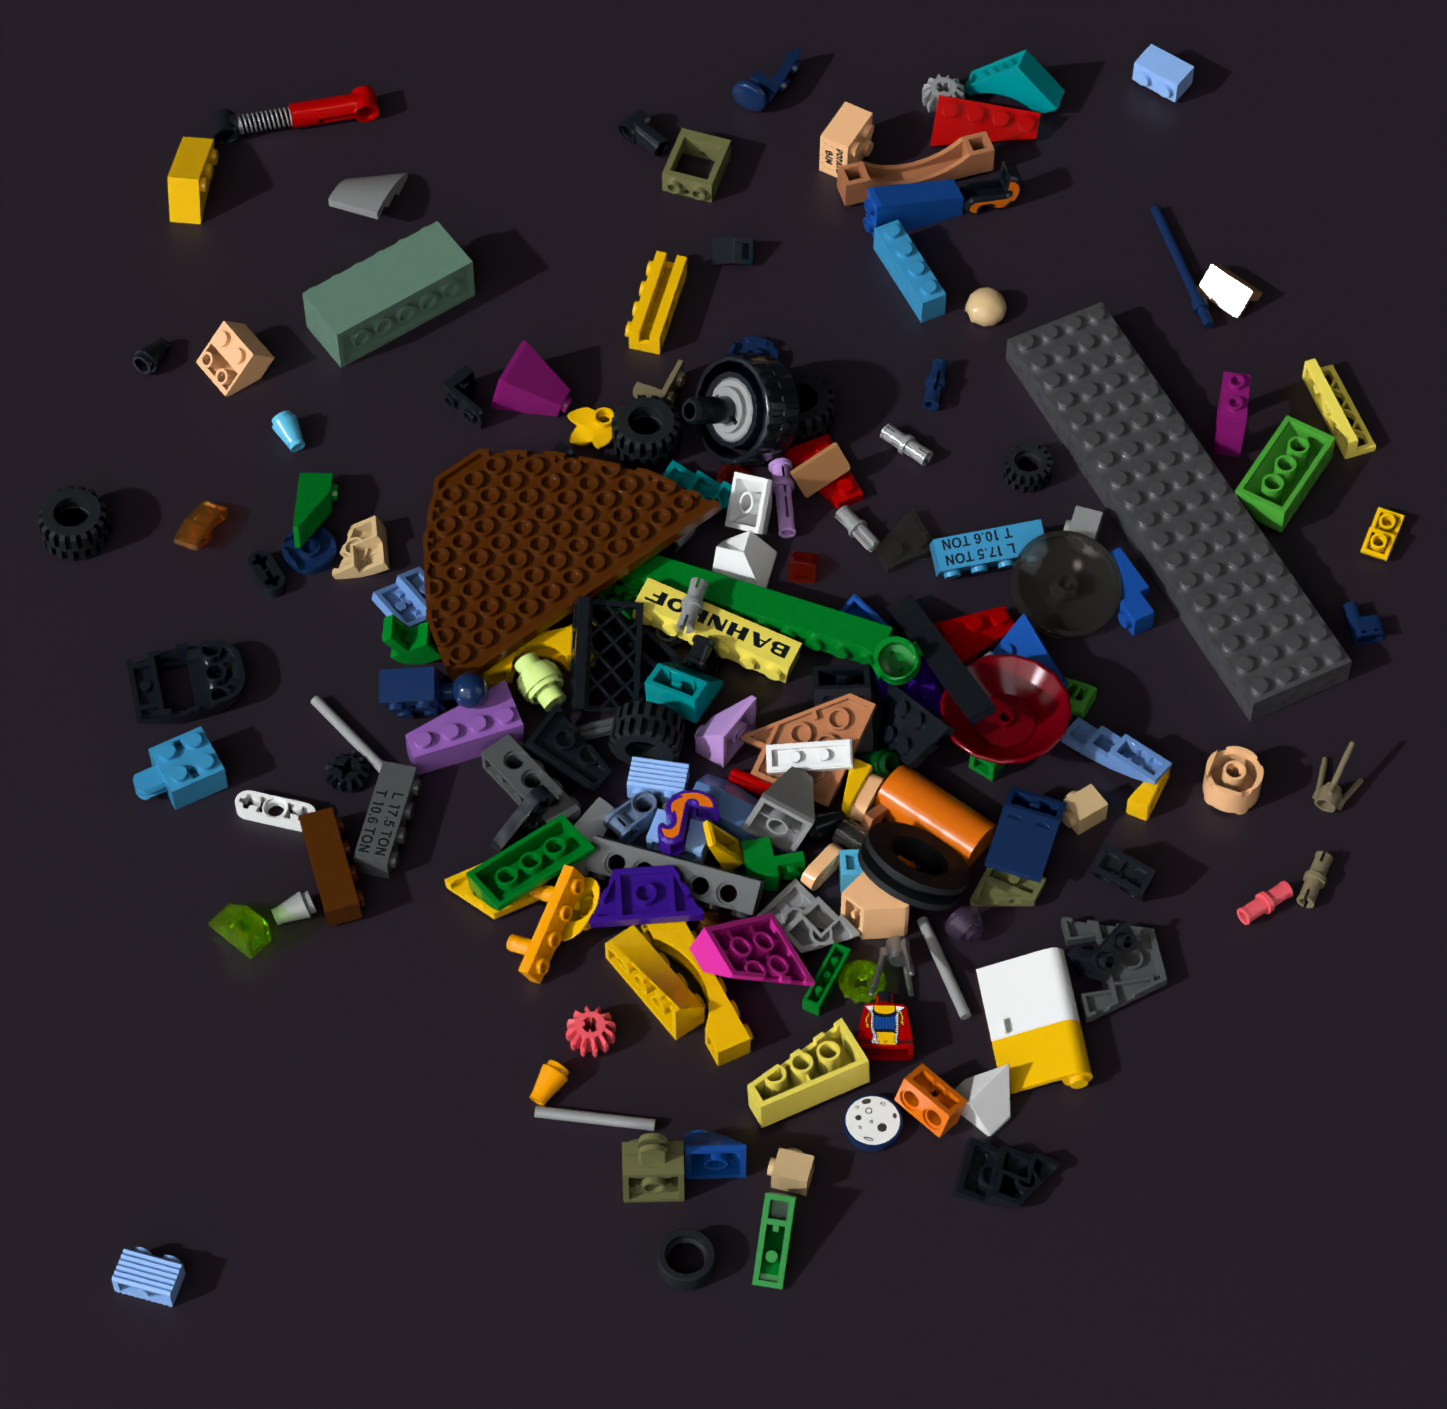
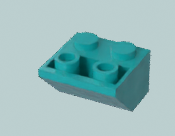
[644,662,724,724]

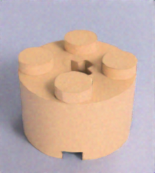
[1202,746,1264,815]

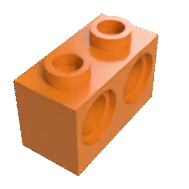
[894,1063,968,1138]

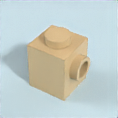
[1063,784,1108,835]
[767,1147,815,1196]

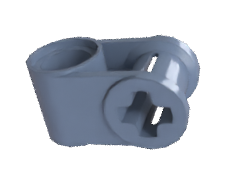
[603,792,657,843]

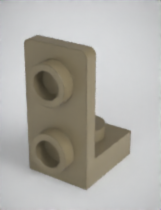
[633,359,687,405]

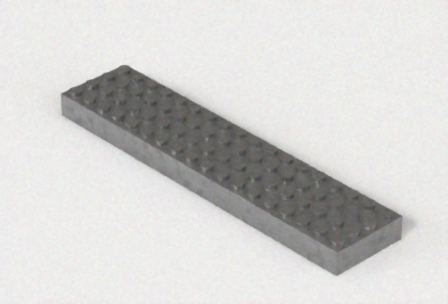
[1006,302,1352,722]

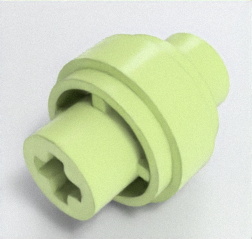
[514,652,566,712]

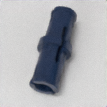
[922,358,949,411]

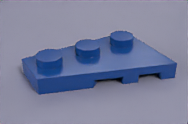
[992,613,1068,688]

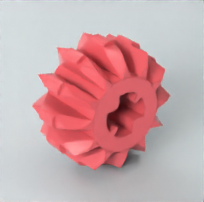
[566,1005,616,1058]

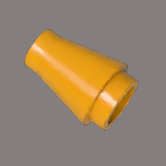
[529,1060,569,1106]

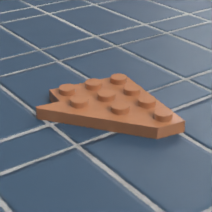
[741,693,877,809]

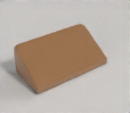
[790,442,851,498]

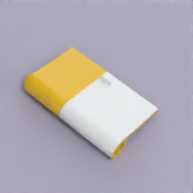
[976,947,1093,1095]

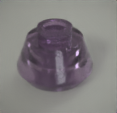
[945,905,984,943]

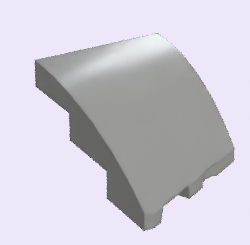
[328,173,408,220]
[757,878,860,954]

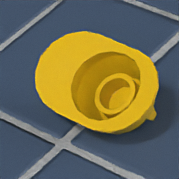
[561,877,602,941]

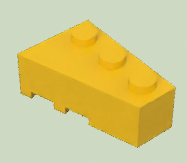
[167,136,219,224]

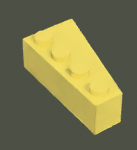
[747,1018,870,1128]

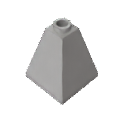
[741,766,815,853]

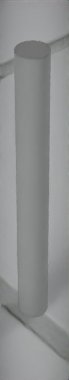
[311,695,383,773]
[917,916,971,1020]
[534,1106,656,1131]

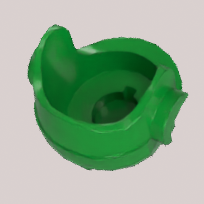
[871,636,923,685]

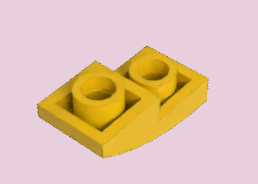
[1360,507,1405,561]

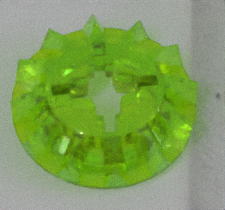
[838,960,886,1004]

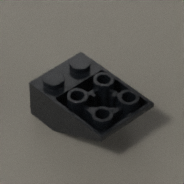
[812,664,874,755]

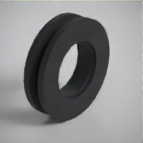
[858,821,970,911]

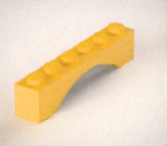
[641,921,753,1067]

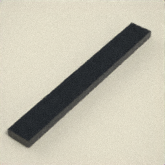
[886,594,997,725]

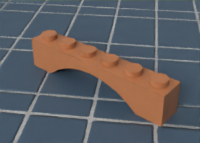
[837,131,995,206]

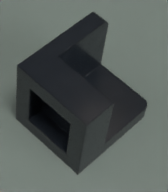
[712,237,753,266]

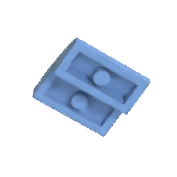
[371,566,427,628]

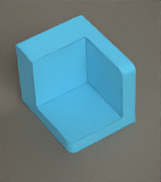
[839,849,863,893]

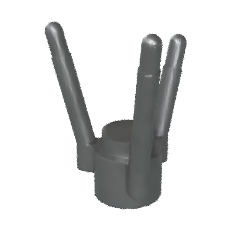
[869,936,914,997]

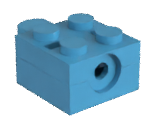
[133,726,228,810]

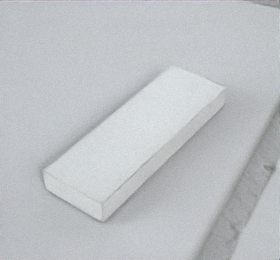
[766,739,854,775]

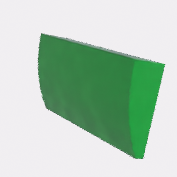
[466,814,596,911]

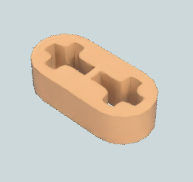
[850,773,886,823]
[800,842,844,891]

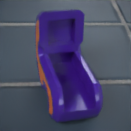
[658,790,720,856]

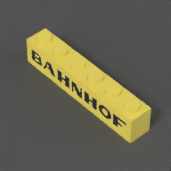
[632,578,802,683]

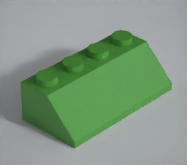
[1235,415,1336,533]

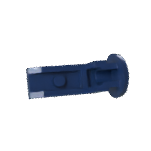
[732,48,802,112]

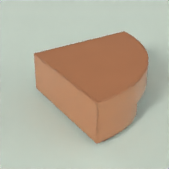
[857,803,888,841]

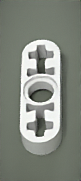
[235,790,316,832]

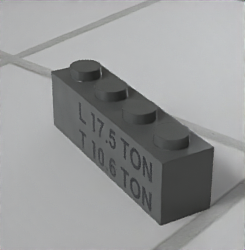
[353,761,422,879]

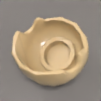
[965,287,1007,327]

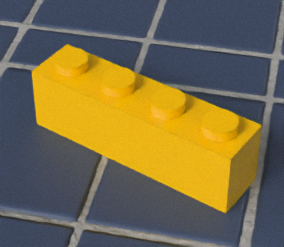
[605,925,706,1040]

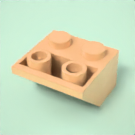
[196,321,274,397]
[840,871,910,939]

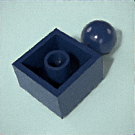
[379,666,488,719]

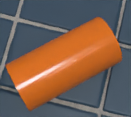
[873,764,997,868]

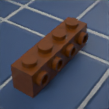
[298,807,365,927]

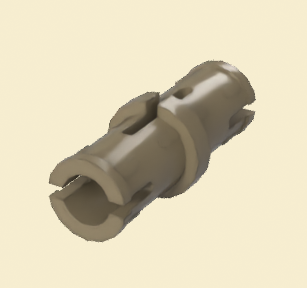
[1296,851,1333,908]

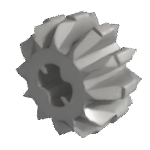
[922,74,965,113]

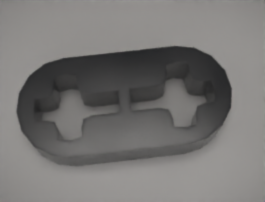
[248,550,287,598]

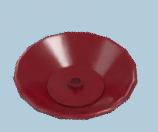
[940,654,1072,764]

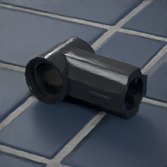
[618,110,670,157]

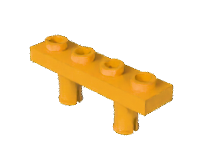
[506,864,586,984]

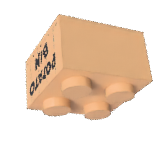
[819,101,875,178]

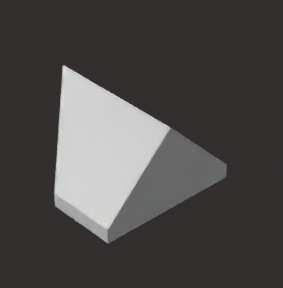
[954,1064,1010,1138]

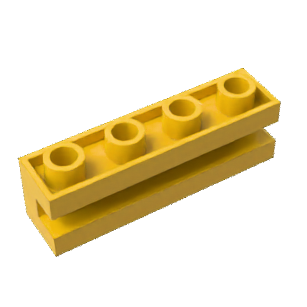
[625,251,687,355]

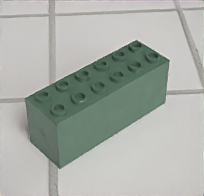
[302,221,475,368]

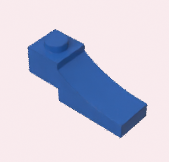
[1108,547,1155,637]

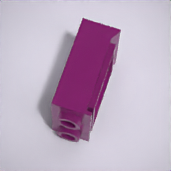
[1213,372,1251,457]

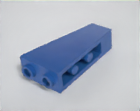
[863,179,964,238]

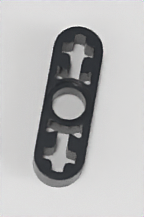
[490,785,554,854]

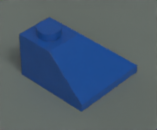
[684,1130,746,1179]

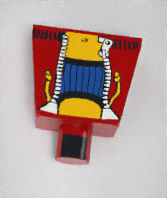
[857,991,913,1061]

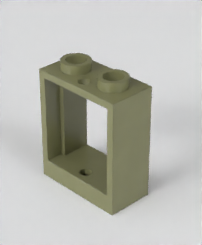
[662,128,731,203]

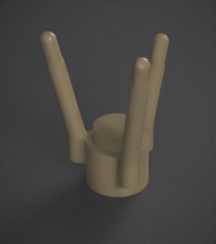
[1312,741,1364,813]

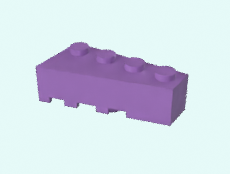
[405,680,525,775]

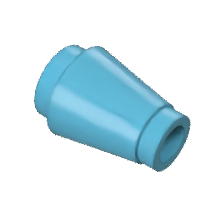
[272,410,305,452]

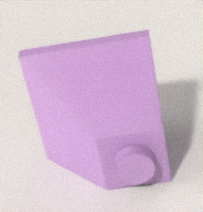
[694,695,756,768]

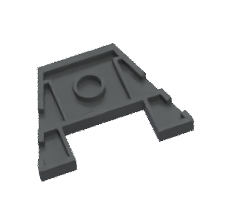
[1061,917,1167,1023]

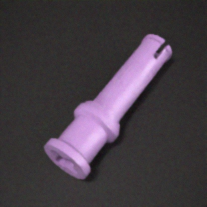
[768,458,796,538]

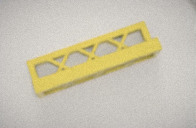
[1302,358,1376,459]

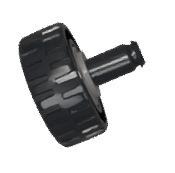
[682,353,800,466]

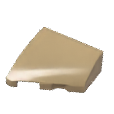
[332,515,390,579]

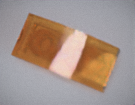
[174,500,228,551]

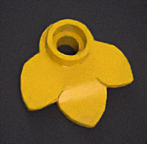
[567,407,614,449]

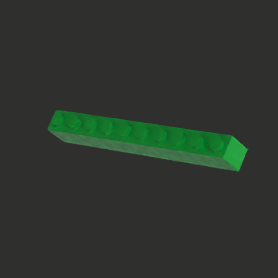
[620,554,893,667]

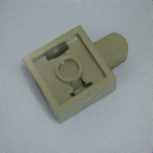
[622,1133,685,1203]

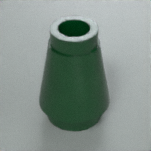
[856,749,900,777]

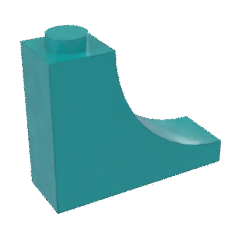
[964,49,1065,115]

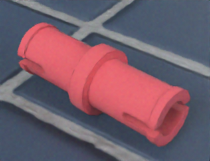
[1237,881,1293,925]

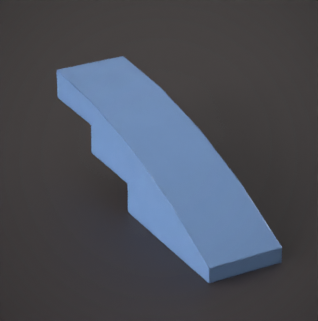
[1061,717,1172,785]

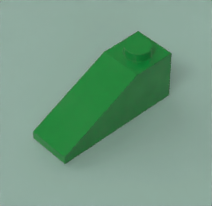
[293,473,339,548]
[752,1191,798,1289]

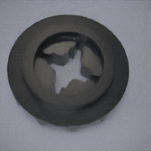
[324,751,370,793]

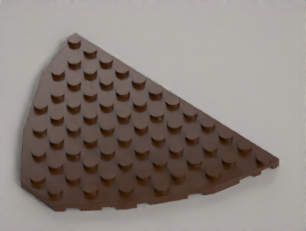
[422,448,721,683]

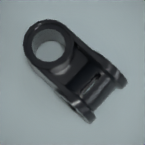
[683,635,721,677]

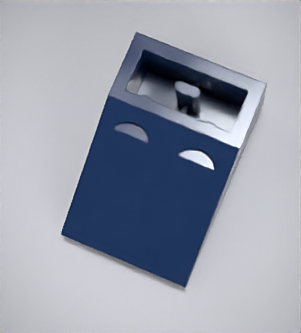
[984,786,1067,883]

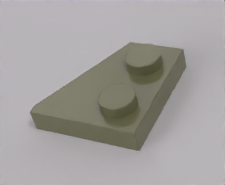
[970,867,1047,906]

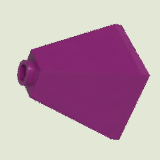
[490,340,572,417]

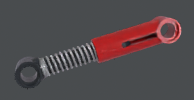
[210,86,380,146]

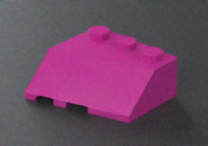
[689,913,815,986]

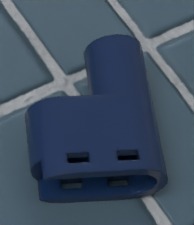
[1342,601,1386,645]

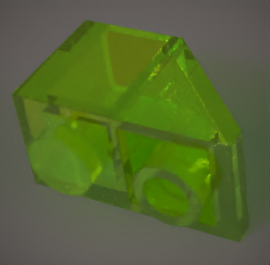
[209,904,271,959]

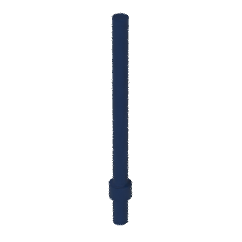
[1150,205,1214,329]

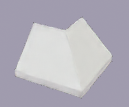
[725,472,772,534]
[712,530,777,588]

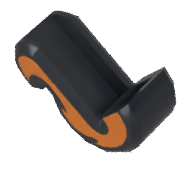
[959,161,1023,214]

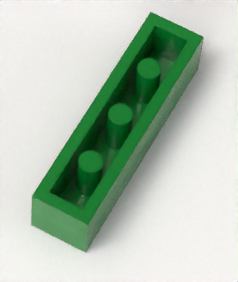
[802,942,851,1016]

